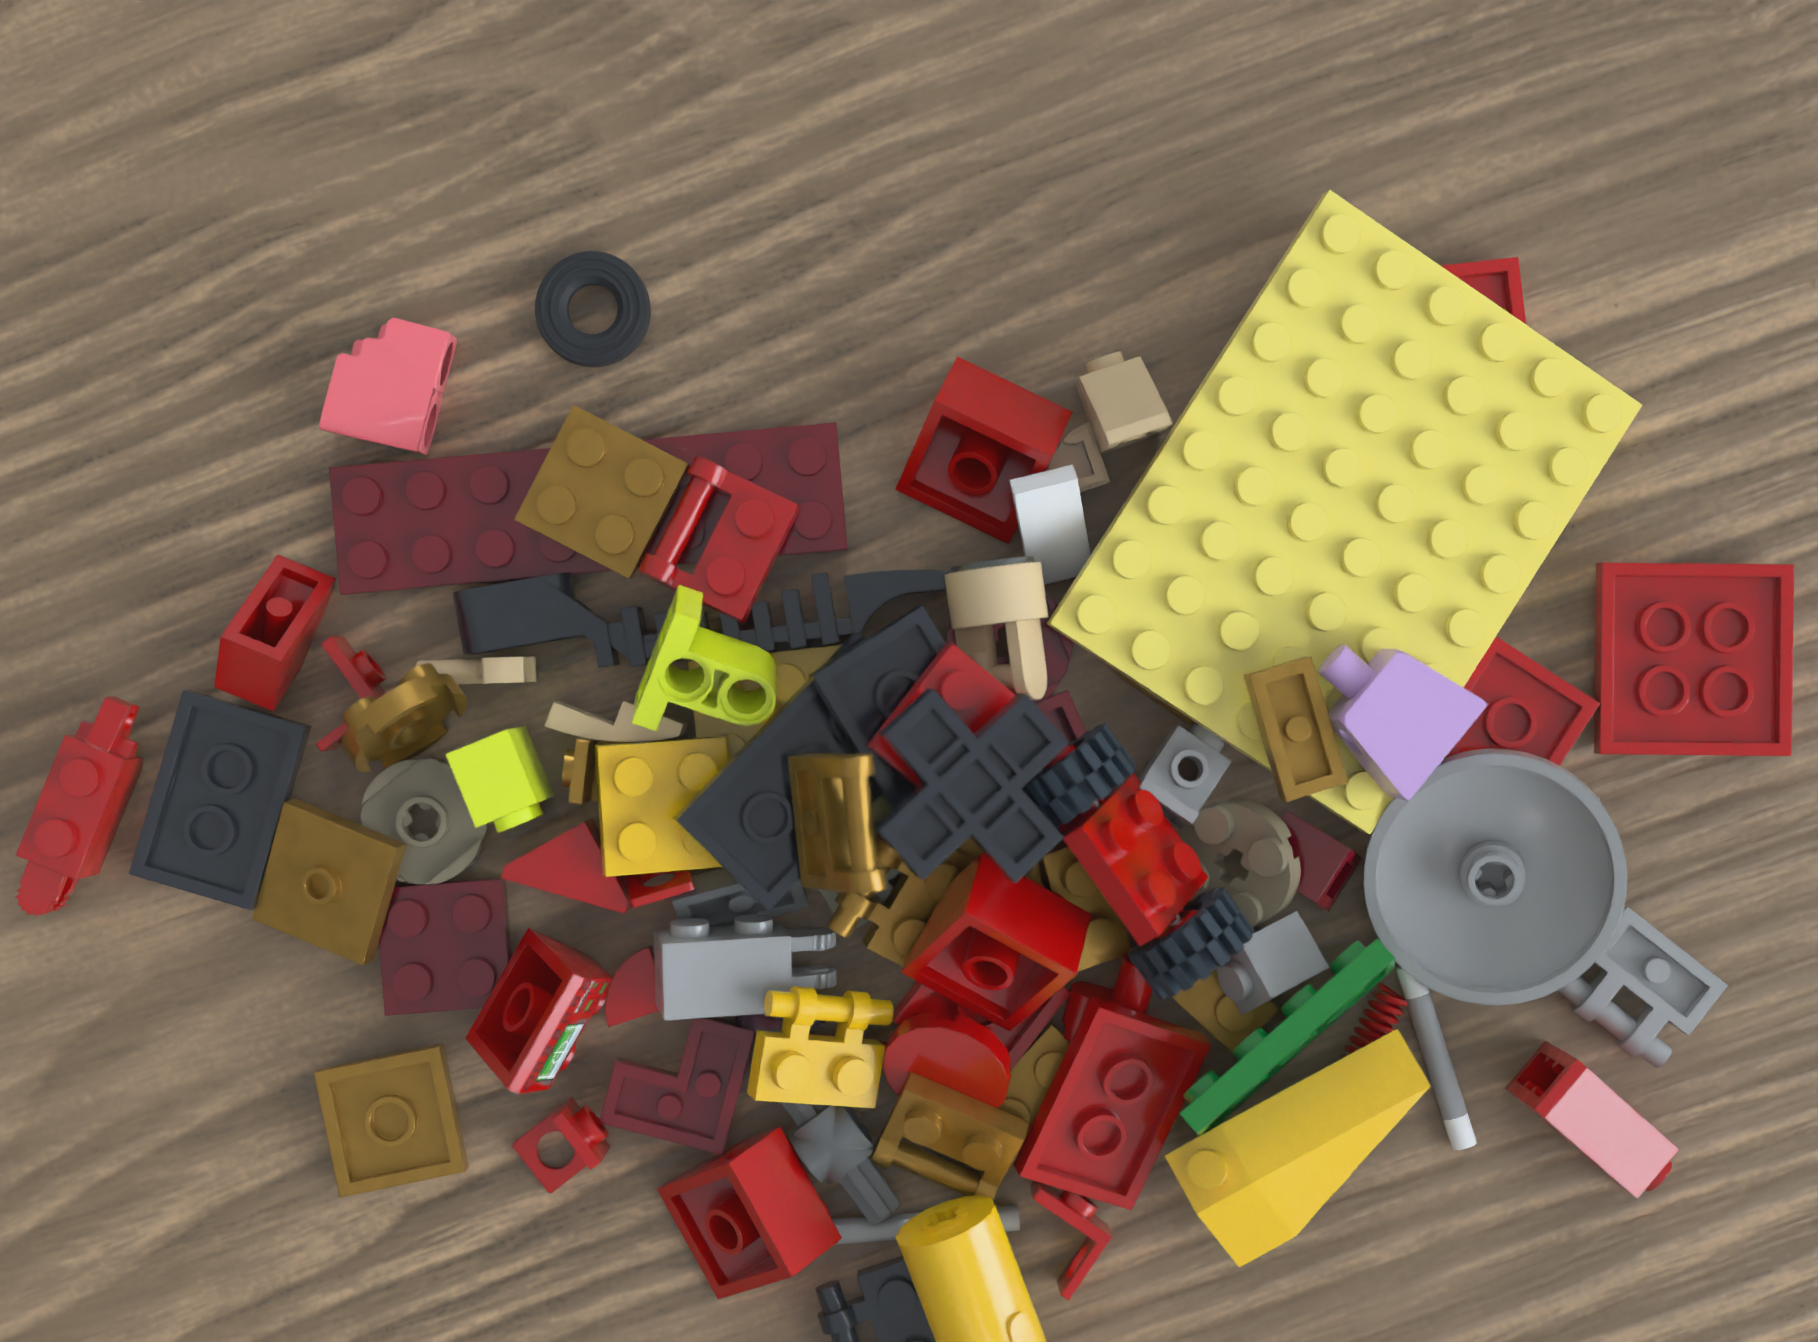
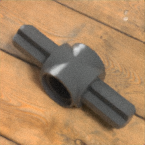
[780,1102,900,1225]

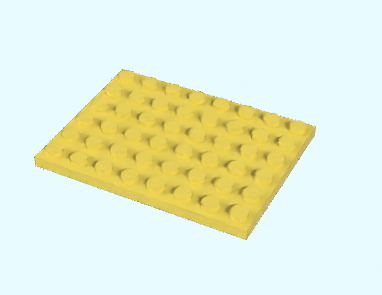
[1046,190,1642,835]

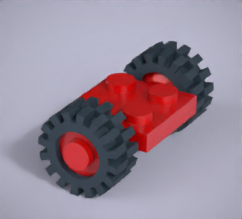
[1021,723,1255,999]

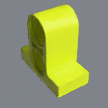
[632,585,777,731]

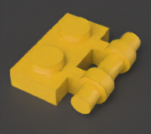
[747,986,893,1108]

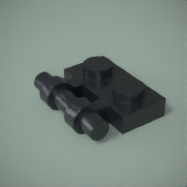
[815,1256,936,1342]

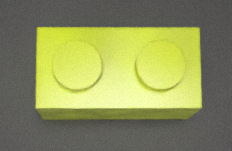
[446,726,554,833]

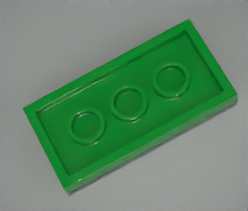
[1180,939,1395,1135]

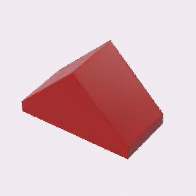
[501,818,632,914]

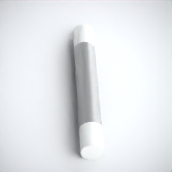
[1395,966,1477,1150]

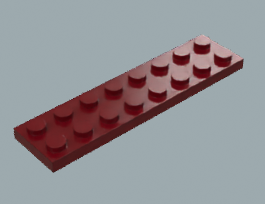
[329,422,848,595]

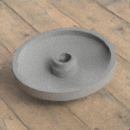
[1363,749,1628,1005]

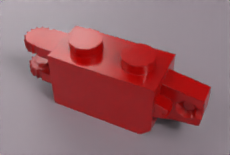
[15,696,143,917]

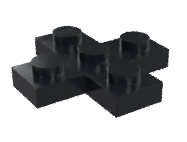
[874,688,1069,883]

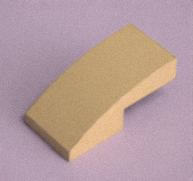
[544,700,688,742]

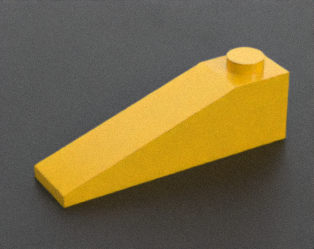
[1165,1029,1431,1267]

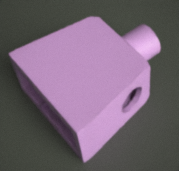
[1318,644,1488,801]

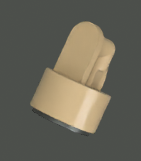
[944,556,1048,700]

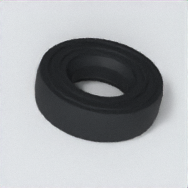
[535,251,651,368]

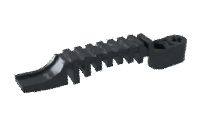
[453,570,950,668]

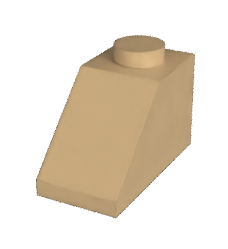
[1075,351,1172,455]

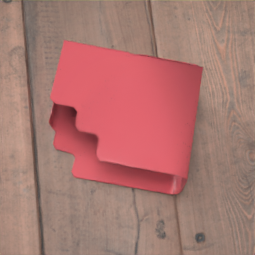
[319,317,457,456]

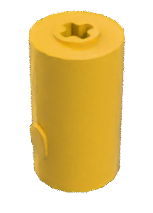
[896,1195,1047,1342]

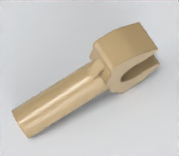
[415,656,537,685]

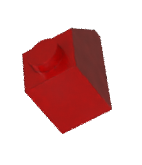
[214,554,336,711]

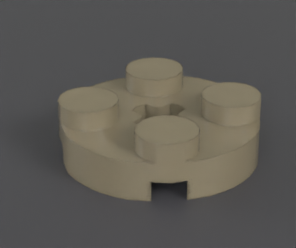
[360,757,491,885]
[1178,799,1301,928]

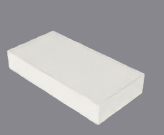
[1009,464,1091,585]

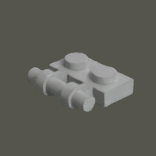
[1557,906,1728,1068]

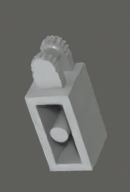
[654,914,836,1021]

